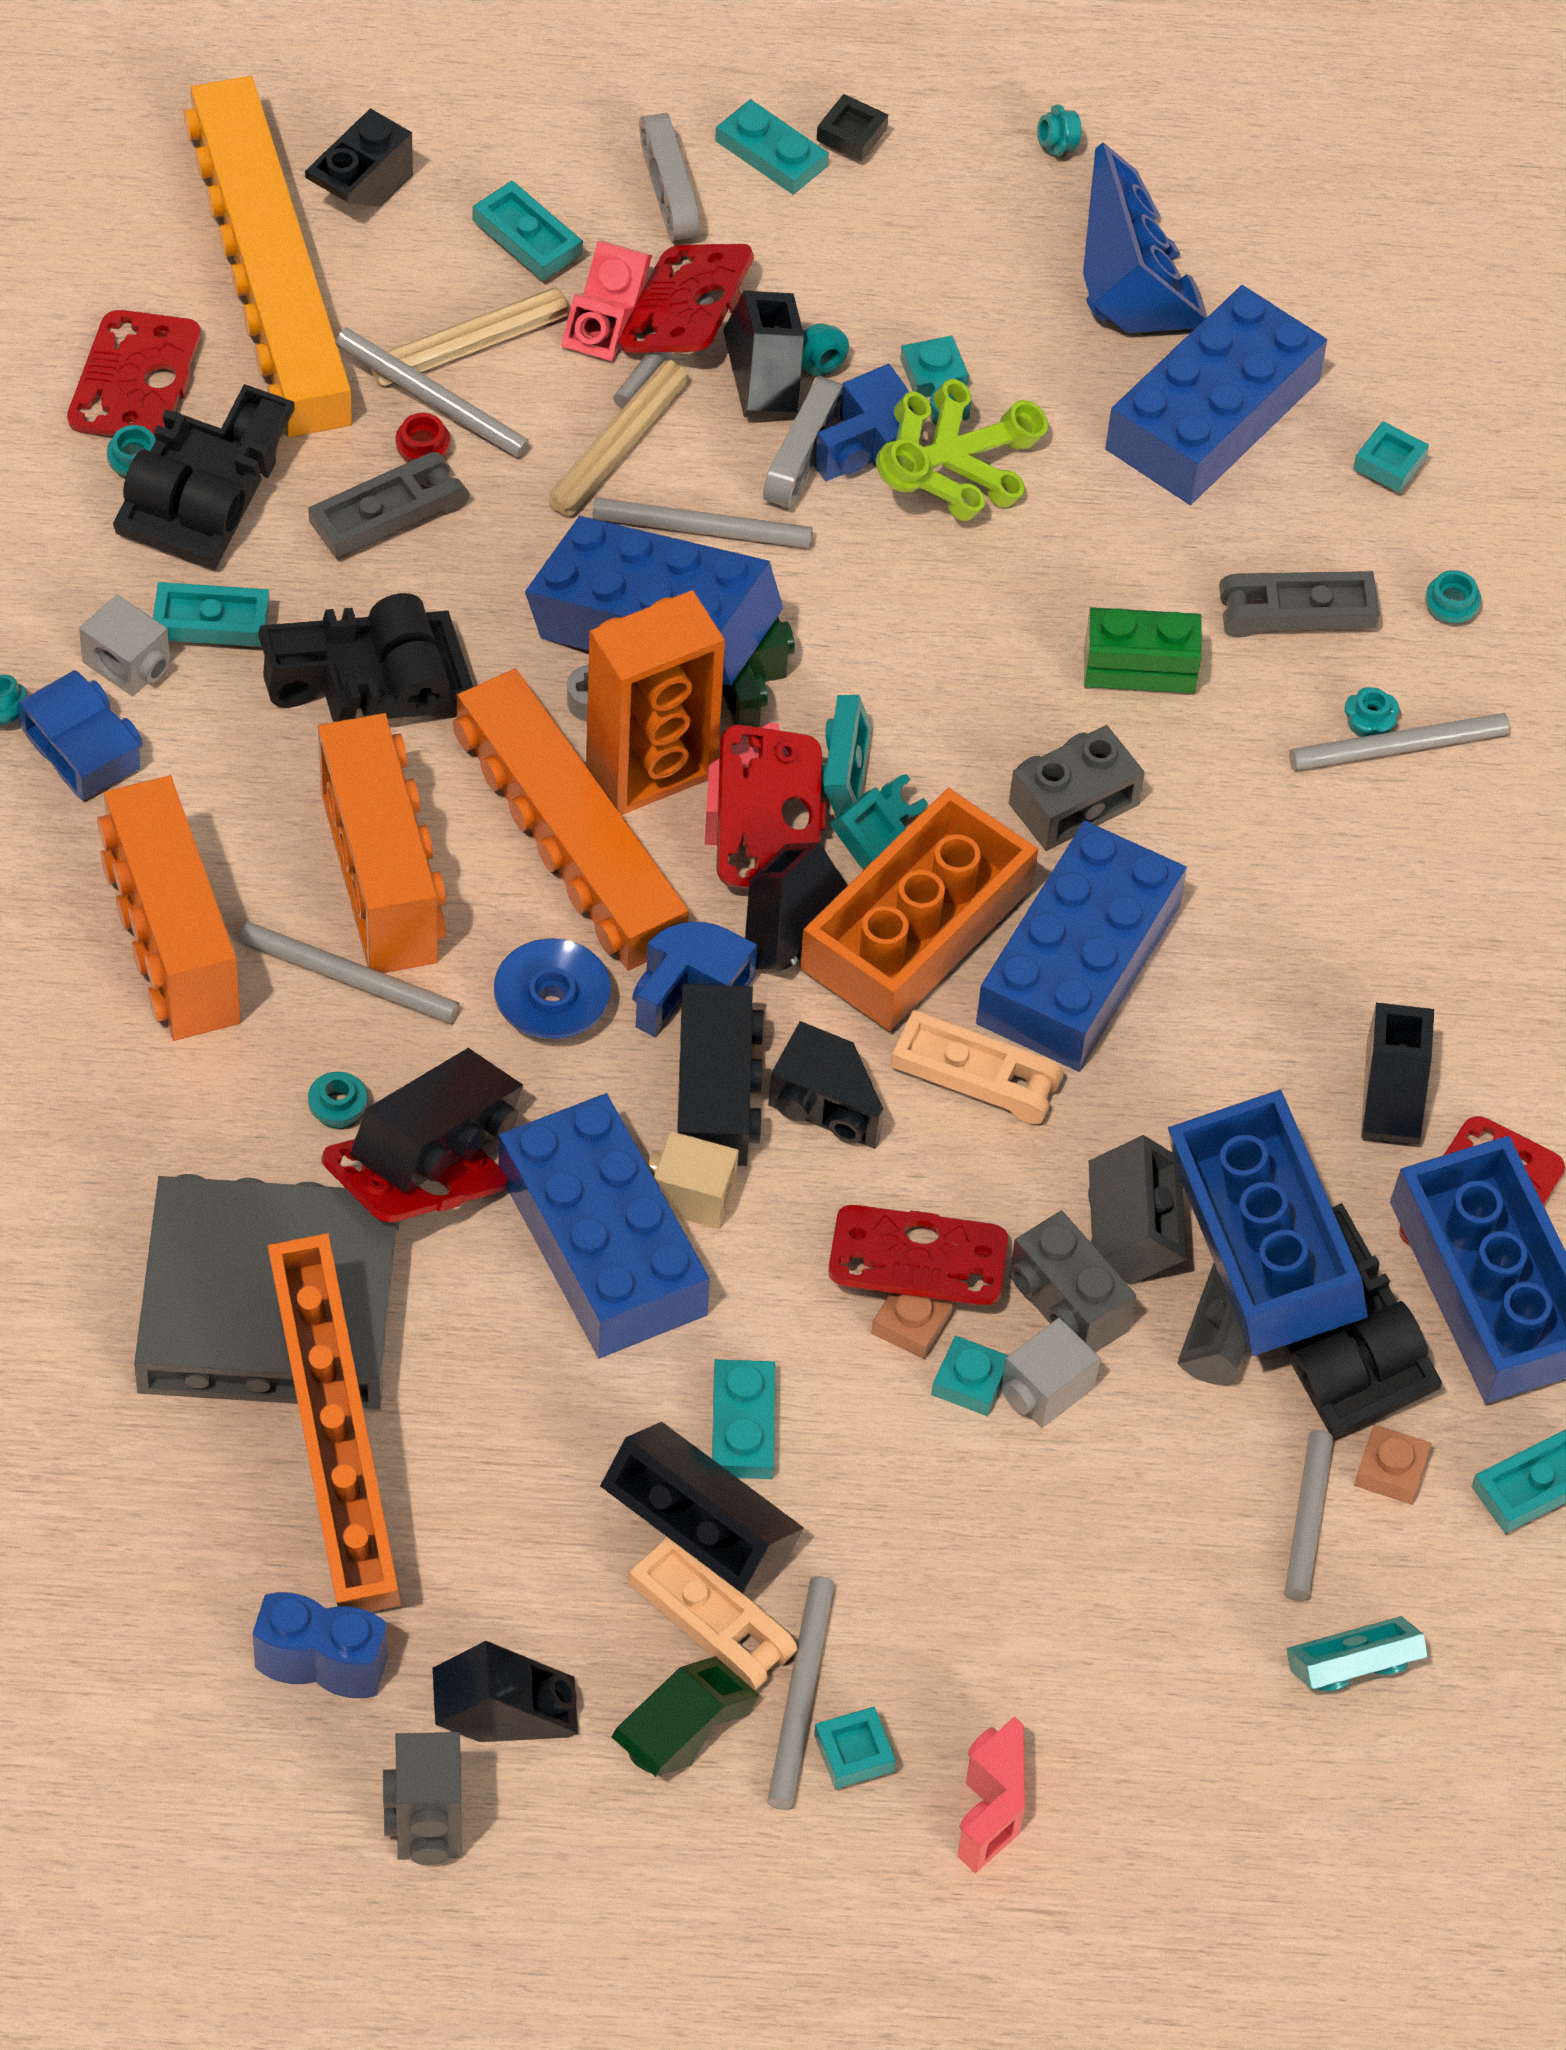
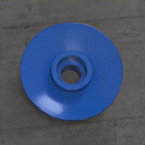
[494,938,611,1039]

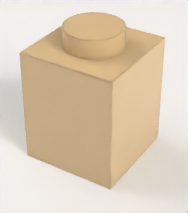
[647,1131,739,1229]

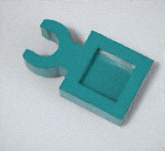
[900,335,971,425]
[829,774,928,869]

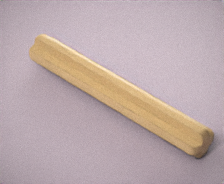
[371,287,568,386]
[549,360,687,517]

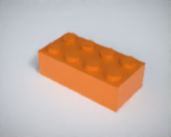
[586,590,725,815]
[318,713,446,973]
[97,775,241,1041]
[800,787,1038,1032]

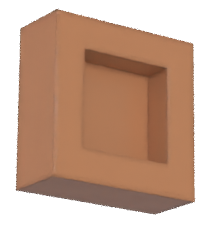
[871,1293,954,1359]
[1354,1424,1432,1505]

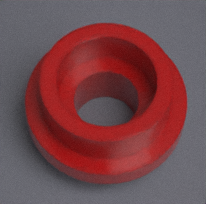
[396,413,450,462]

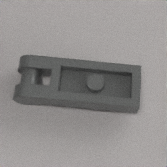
[308,452,470,559]
[1219,571,1380,637]

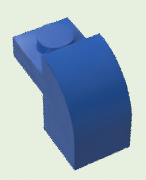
[815,364,913,482]
[632,922,757,1037]

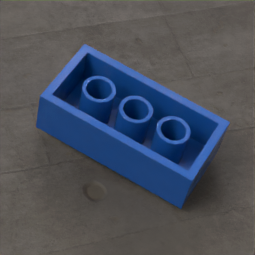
[1105,285,1328,506]
[525,516,783,686]
[976,820,1187,1072]
[1168,1089,1368,1356]
[498,1093,710,1359]
[1390,1135,1566,1404]

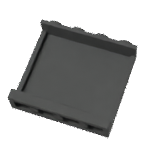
[134,1174,399,1409]

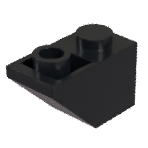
[305,108,413,206]
[723,291,804,419]
[745,842,848,971]
[1361,1002,1434,1145]
[768,1021,883,1149]
[432,1641,578,1742]

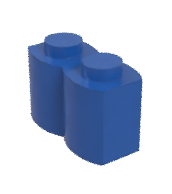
[18,670,142,801]
[252,1592,388,1698]

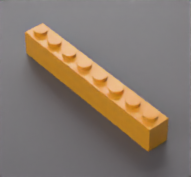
[183,75,352,438]

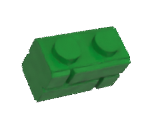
[1084,607,1202,694]

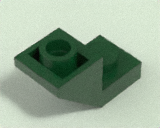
[724,617,795,727]
[611,1656,759,1777]

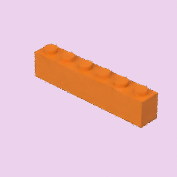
[453,668,689,971]
[268,1233,402,1612]

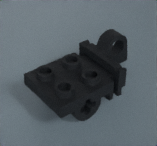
[113,384,295,570]
[258,593,473,722]
[1282,1203,1442,1441]

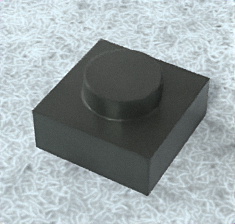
[816,94,889,162]

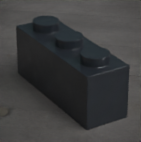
[677,984,764,1166]
[350,1048,523,1194]
[600,1422,804,1594]

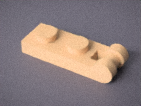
[890,1010,1064,1124]
[628,1537,798,1691]

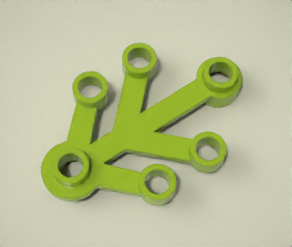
[876,379,1048,521]

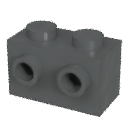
[1008,725,1145,851]
[1088,1135,1187,1285]
[1009,1210,1136,1353]
[383,1732,462,1865]

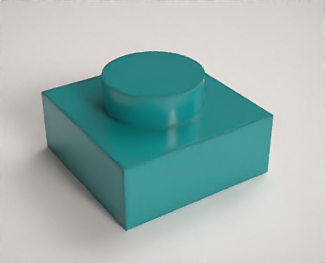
[1353,421,1429,493]
[931,1335,1009,1416]
[814,1706,896,1789]

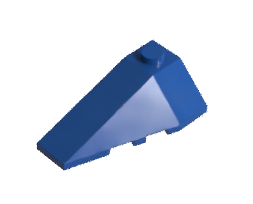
[1083,142,1207,333]

